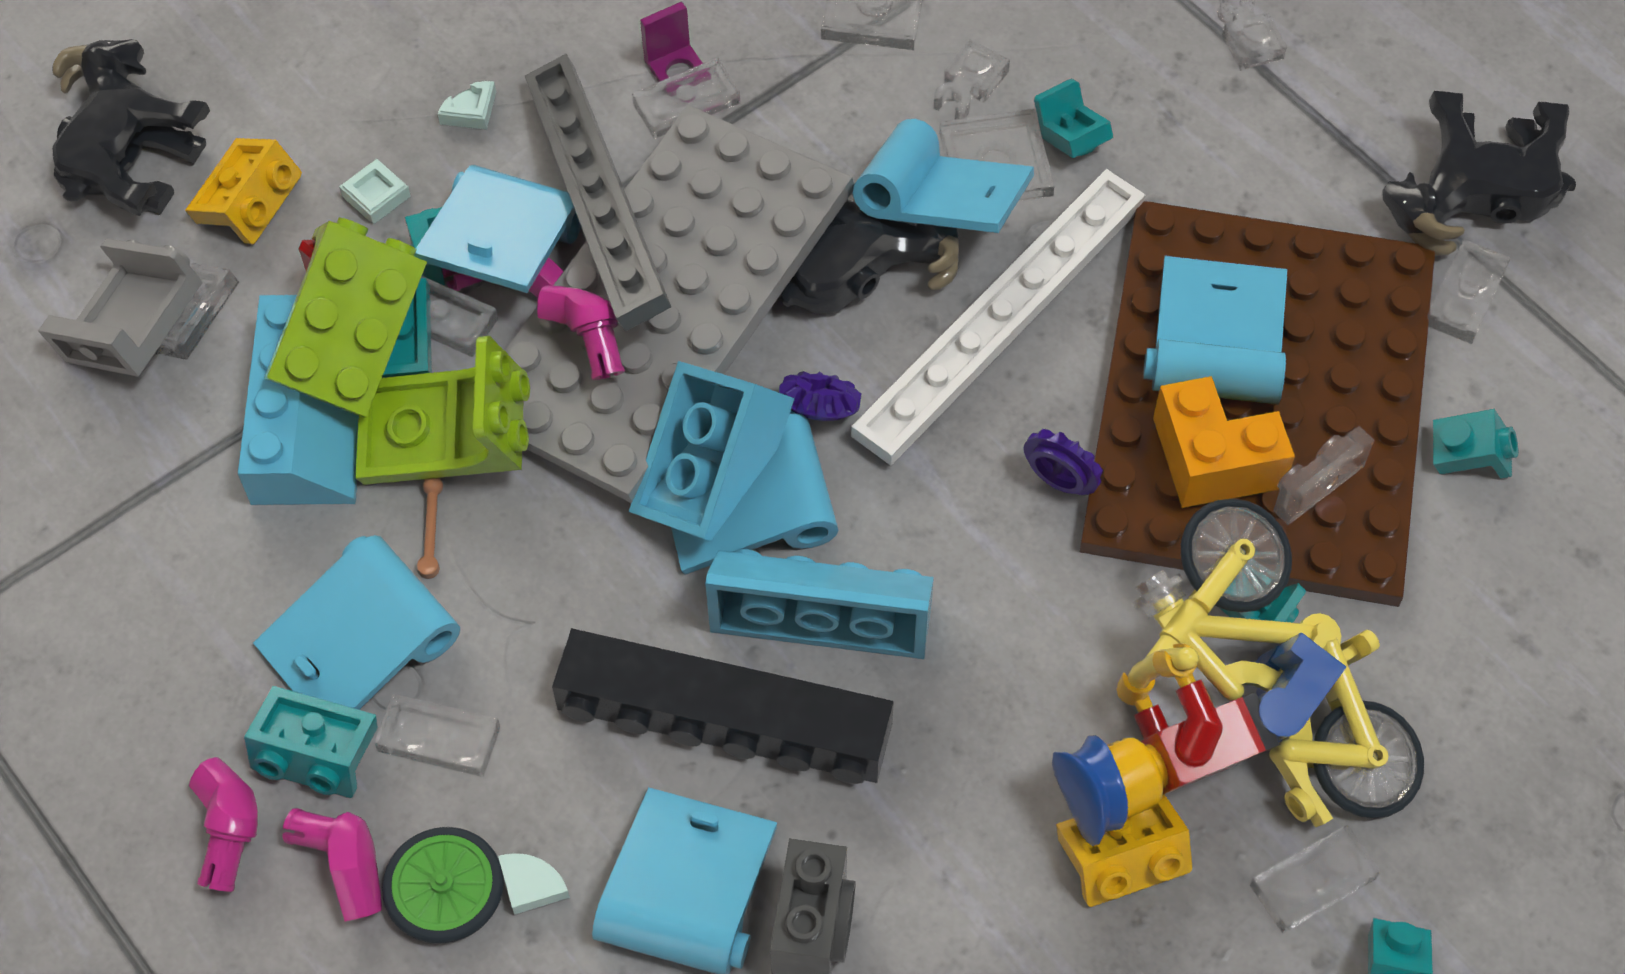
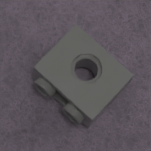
[770,838,856,974]

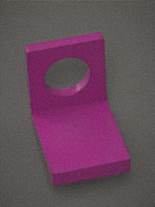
[640,1,712,99]

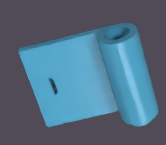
[853,119,1034,233]
[414,165,581,293]
[1143,256,1288,405]
[671,411,839,575]
[253,535,460,710]
[592,787,777,974]

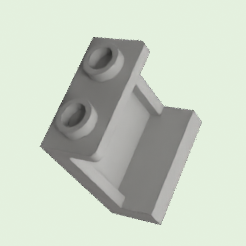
[38,238,203,377]

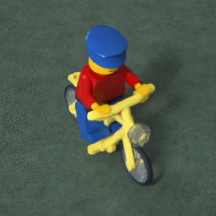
[1052,498,1424,846]

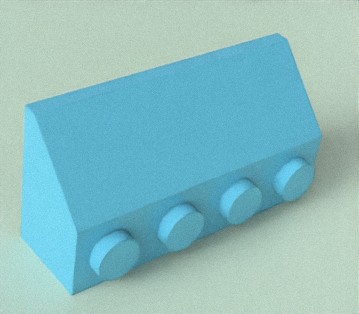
[238,295,359,505]
[705,549,934,659]

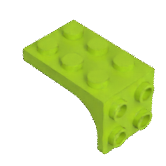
[264,217,427,417]
[355,336,530,485]

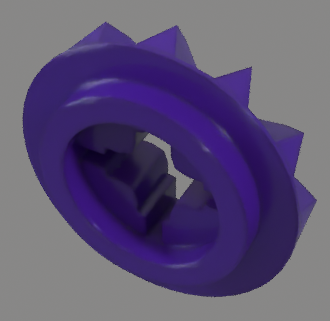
[778,371,862,421]
[1023,429,1103,495]

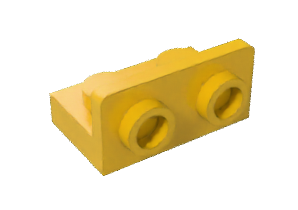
[185,138,302,244]
[1056,794,1192,907]

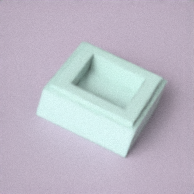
[339,159,411,225]

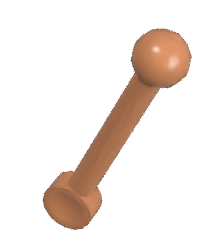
[417,478,443,579]

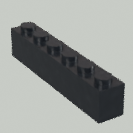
[552,628,894,784]

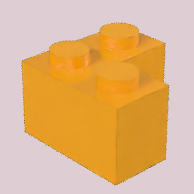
[1153,376,1295,508]

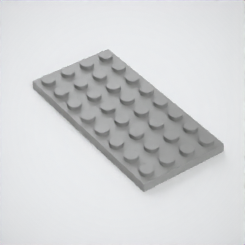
[505,105,854,503]

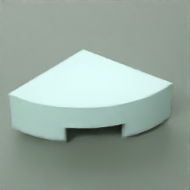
[438,81,496,130]
[498,853,570,915]

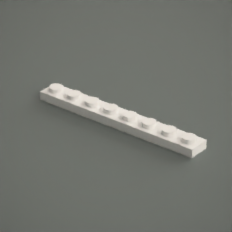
[851,169,1146,466]

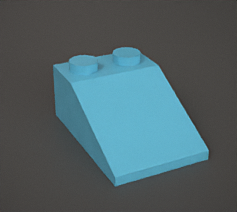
[629,361,794,541]

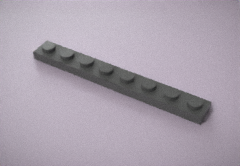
[525,54,671,331]

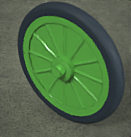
[382,827,504,943]

